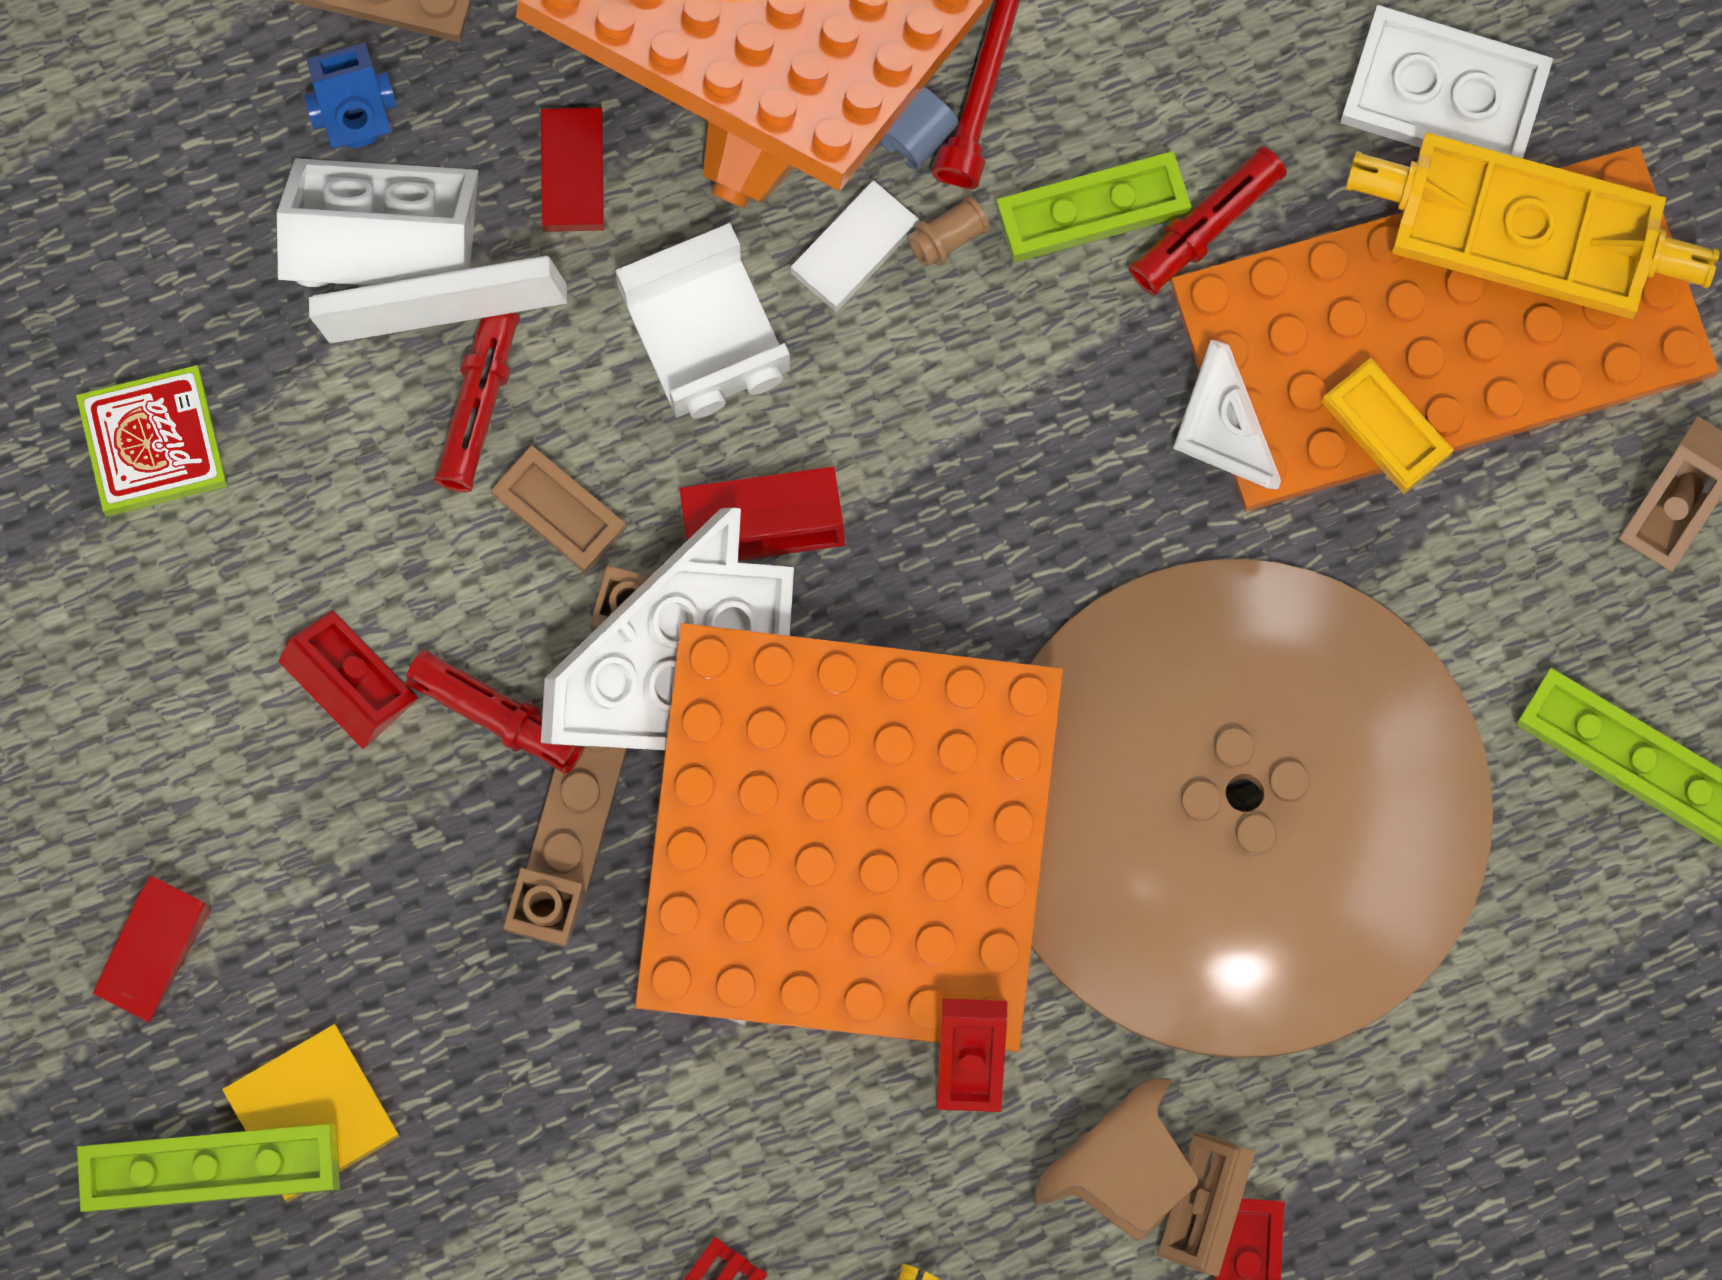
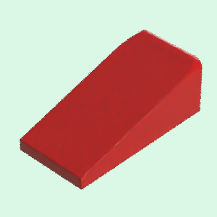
[93,875,211,1023]

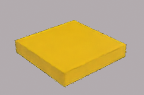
[222,1024,400,1203]

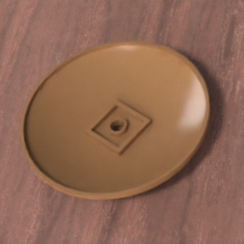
[1030,559,1493,1058]

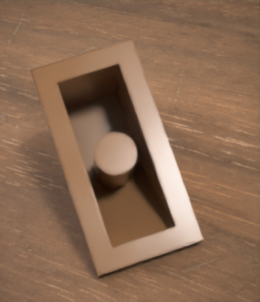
[1619,416,1722,572]

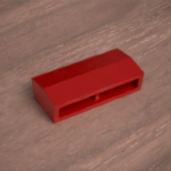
[679,466,845,561]

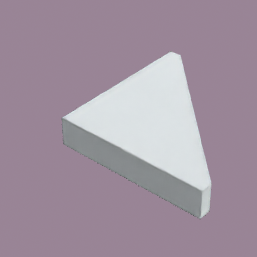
[1173,340,1281,489]

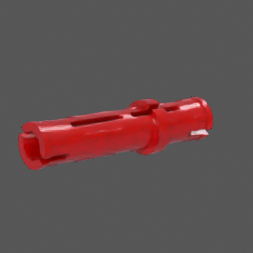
[1128,146,1287,296]
[434,312,520,493]
[406,650,585,774]

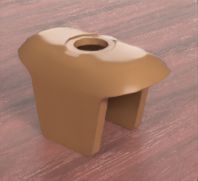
[1034,1078,1198,1240]

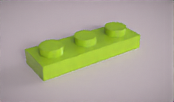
[996,151,1192,263]

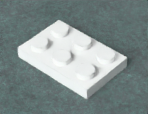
[1340,5,1553,158]

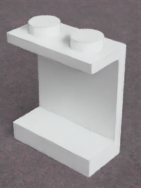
[616,223,790,419]

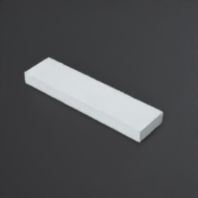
[309,255,567,343]

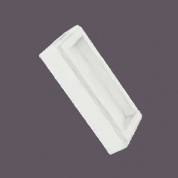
[791,180,919,312]

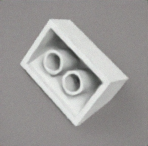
[277,158,478,287]

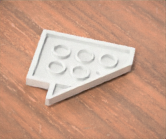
[541,508,794,750]

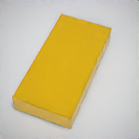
[1322,358,1454,495]

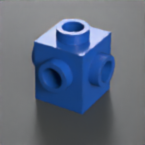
[304,43,397,149]

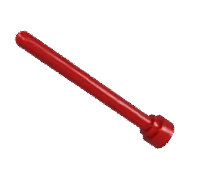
[932,0,1020,190]

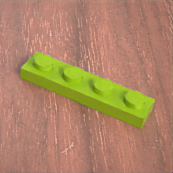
[1516,668,1722,848]
[77,1124,340,1212]

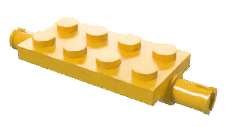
[1345,132,1720,319]

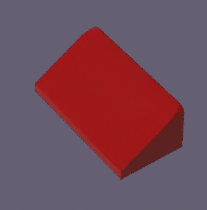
[278,610,418,749]

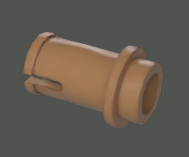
[907,196,990,267]

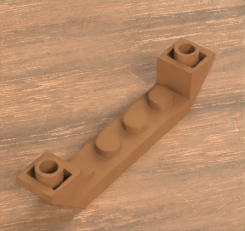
[503,565,650,947]

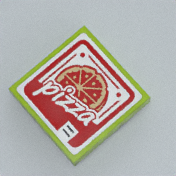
[76,365,228,517]

